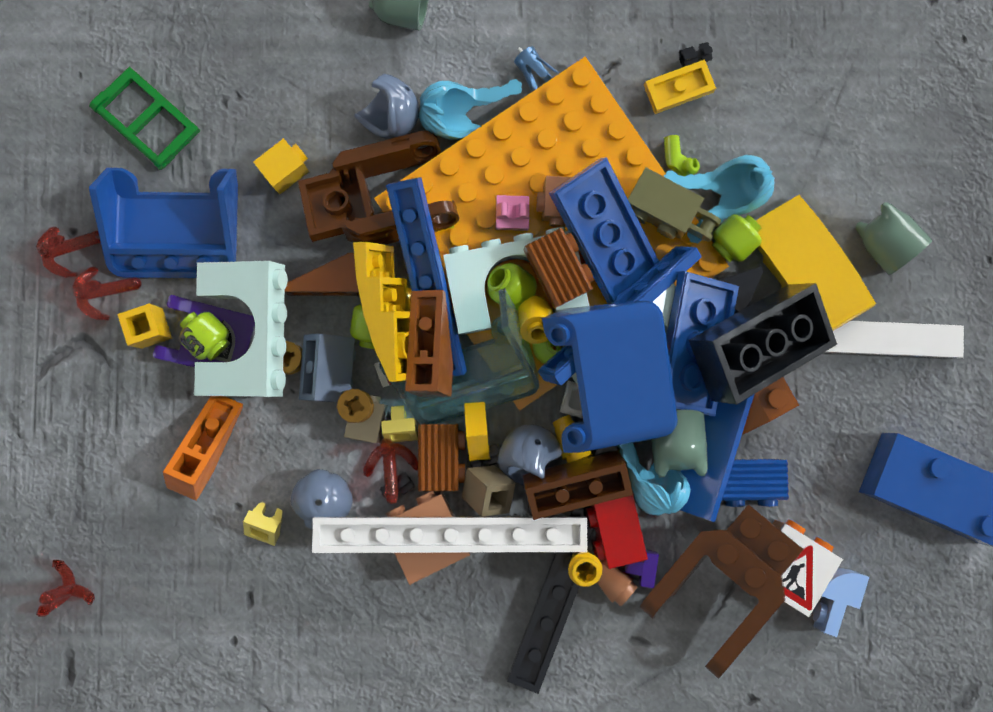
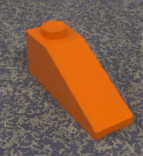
[163,396,243,501]

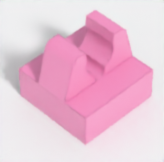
[496,195,529,231]

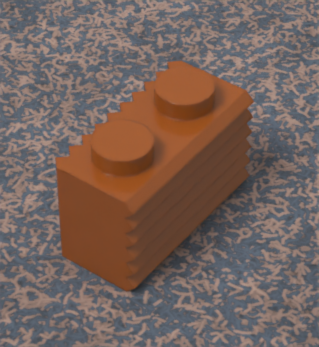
[523,228,594,309]
[418,424,465,491]

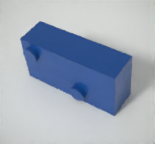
[859,433,993,547]

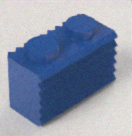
[722,459,789,507]

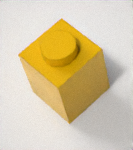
[253,138,310,194]
[117,303,172,349]

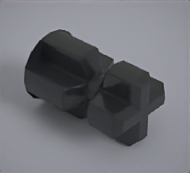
[679,42,713,68]
[468,444,499,468]
[380,471,415,504]

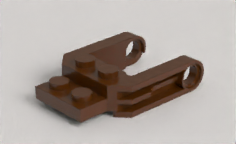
[298,131,459,245]
[640,504,804,679]

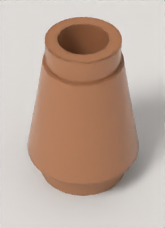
[597,561,638,606]

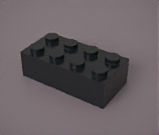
[688,283,837,405]

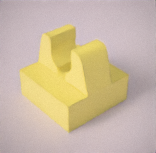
[381,405,418,443]
[243,502,282,546]

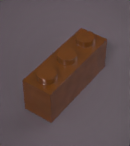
[522,450,633,520]

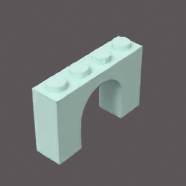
[443,227,589,335]
[194,261,288,397]

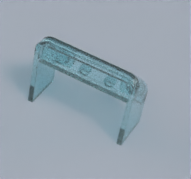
[379,288,539,424]

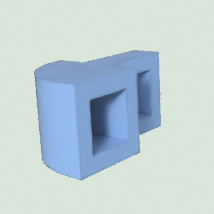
[813,568,869,637]

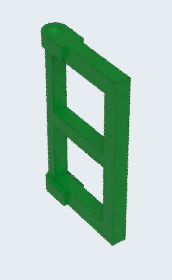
[89,66,200,170]

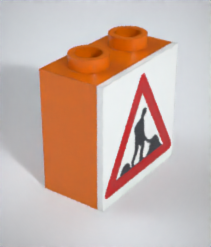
[773,519,843,617]

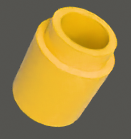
[518,296,552,344]

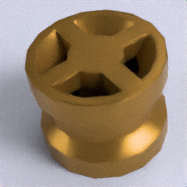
[283,341,303,375]
[337,389,374,423]

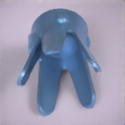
[514,46,559,91]

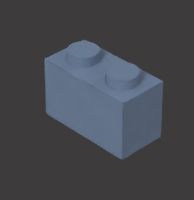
[299,334,356,403]

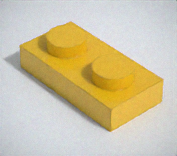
[644,59,716,114]

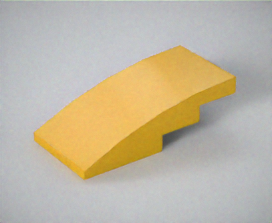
[755,194,876,331]
[353,242,410,382]

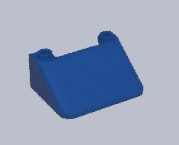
[89,168,238,278]
[542,301,678,453]

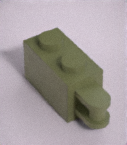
[628,167,721,242]

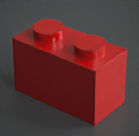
[585,495,648,569]

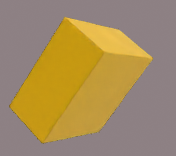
[464,401,490,461]

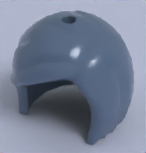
[354,74,420,139]
[498,424,562,486]
[291,469,353,530]

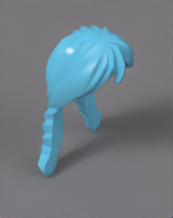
[419,79,522,140]
[664,155,775,244]
[617,443,691,516]

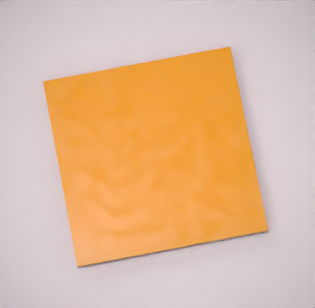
[374,56,729,411]

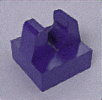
[624,549,659,588]

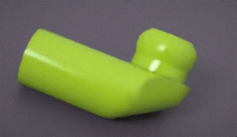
[663,135,700,176]

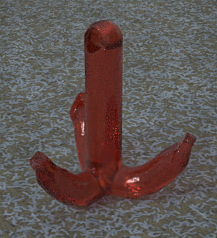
[36,226,101,278]
[72,267,142,320]
[363,438,418,504]
[36,560,95,617]

